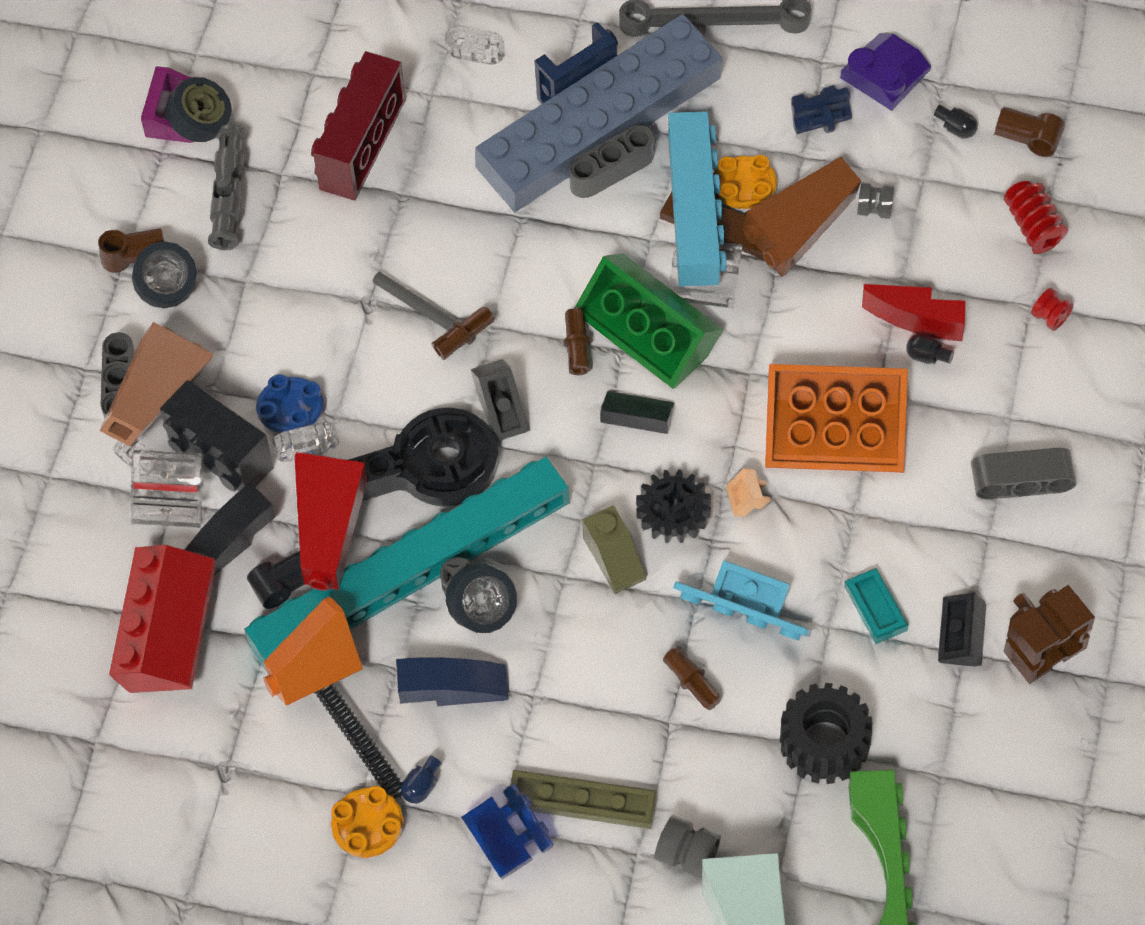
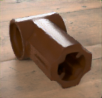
[994,107,1065,157]
[98,228,167,273]

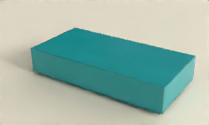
[844,568,908,644]

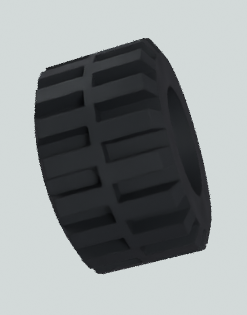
[780,683,873,784]

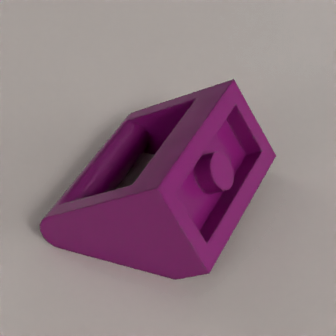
[141,66,202,143]

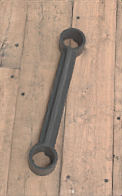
[619,0,811,37]

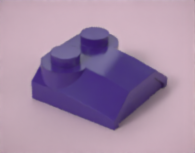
[840,33,931,111]

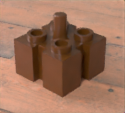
[1004,585,1095,684]

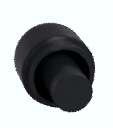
[933,104,978,139]
[906,334,954,364]

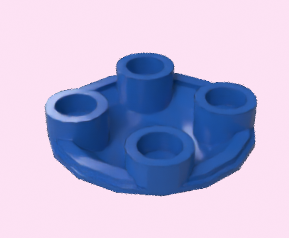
[256,374,324,434]

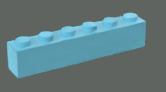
[668,112,726,286]

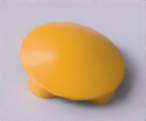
[713,155,777,209]
[331,786,404,858]

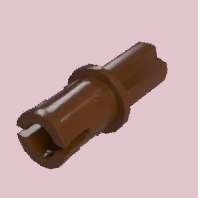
[431,307,495,360]
[564,308,590,375]
[663,646,721,710]

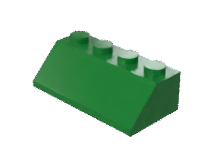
[574,253,724,389]

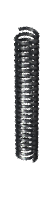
[314,684,402,798]

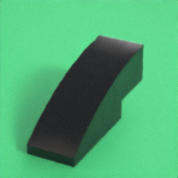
[184,482,276,575]

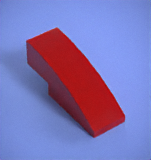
[862,284,966,341]

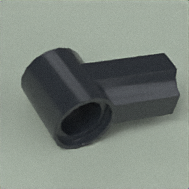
[247,551,305,609]

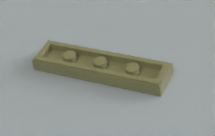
[507,770,657,829]

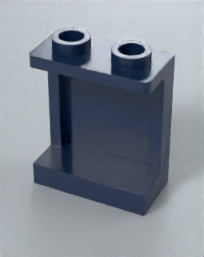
[534,22,618,104]

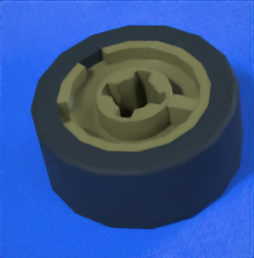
[166,77,232,142]

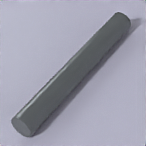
[373,272,457,331]

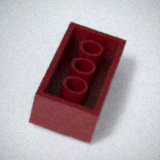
[311,51,406,201]

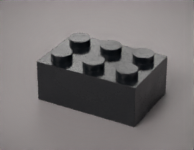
[160,380,274,492]

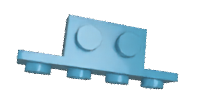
[673,560,812,641]

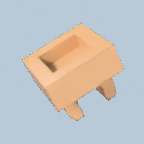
[726,468,771,517]

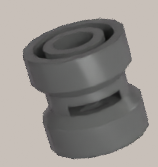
[857,182,894,219]

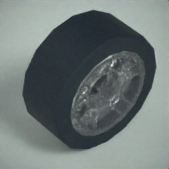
[132,241,197,309]
[445,564,517,633]

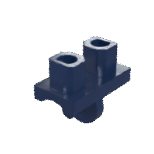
[791,85,852,134]

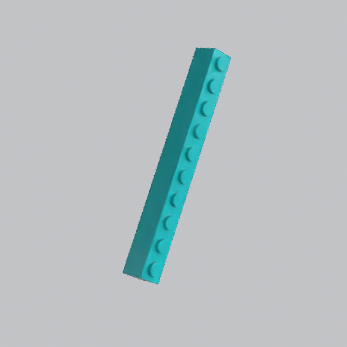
[244,457,570,671]

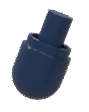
[401,755,442,804]

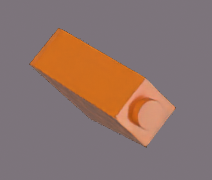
[263,597,363,706]

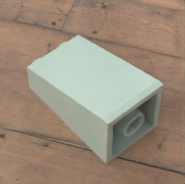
[702,853,785,925]

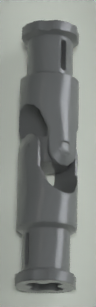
[208,125,246,250]

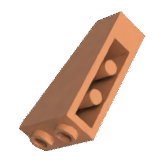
[100,322,213,447]

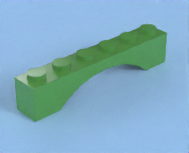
[848,770,915,925]

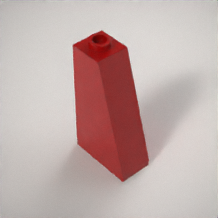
[294,452,367,591]

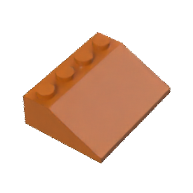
[765,364,908,473]

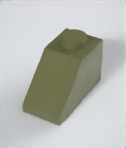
[582,505,646,594]

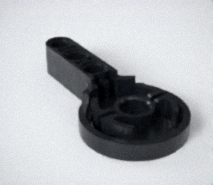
[348,408,499,506]

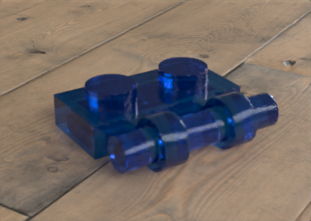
[461,784,554,880]

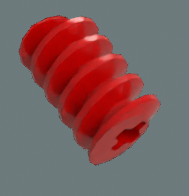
[1003,181,1069,254]

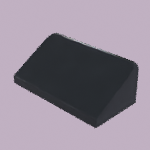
[600,391,674,434]
[938,592,986,667]

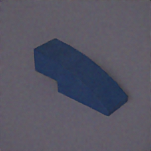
[396,657,509,706]

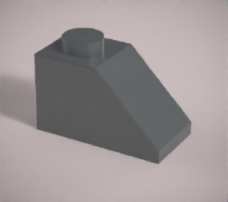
[470,359,529,442]

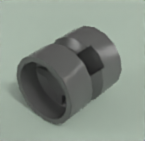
[654,815,721,879]

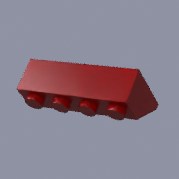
[109,545,217,693]

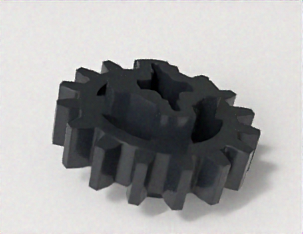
[636,469,711,543]

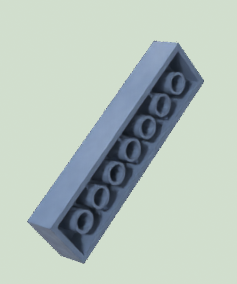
[475,14,723,213]

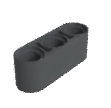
[569,125,654,198]
[100,332,135,419]
[971,448,1076,499]

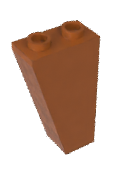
[742,157,861,277]

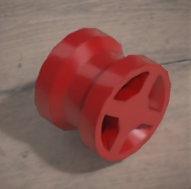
[1031,288,1074,331]

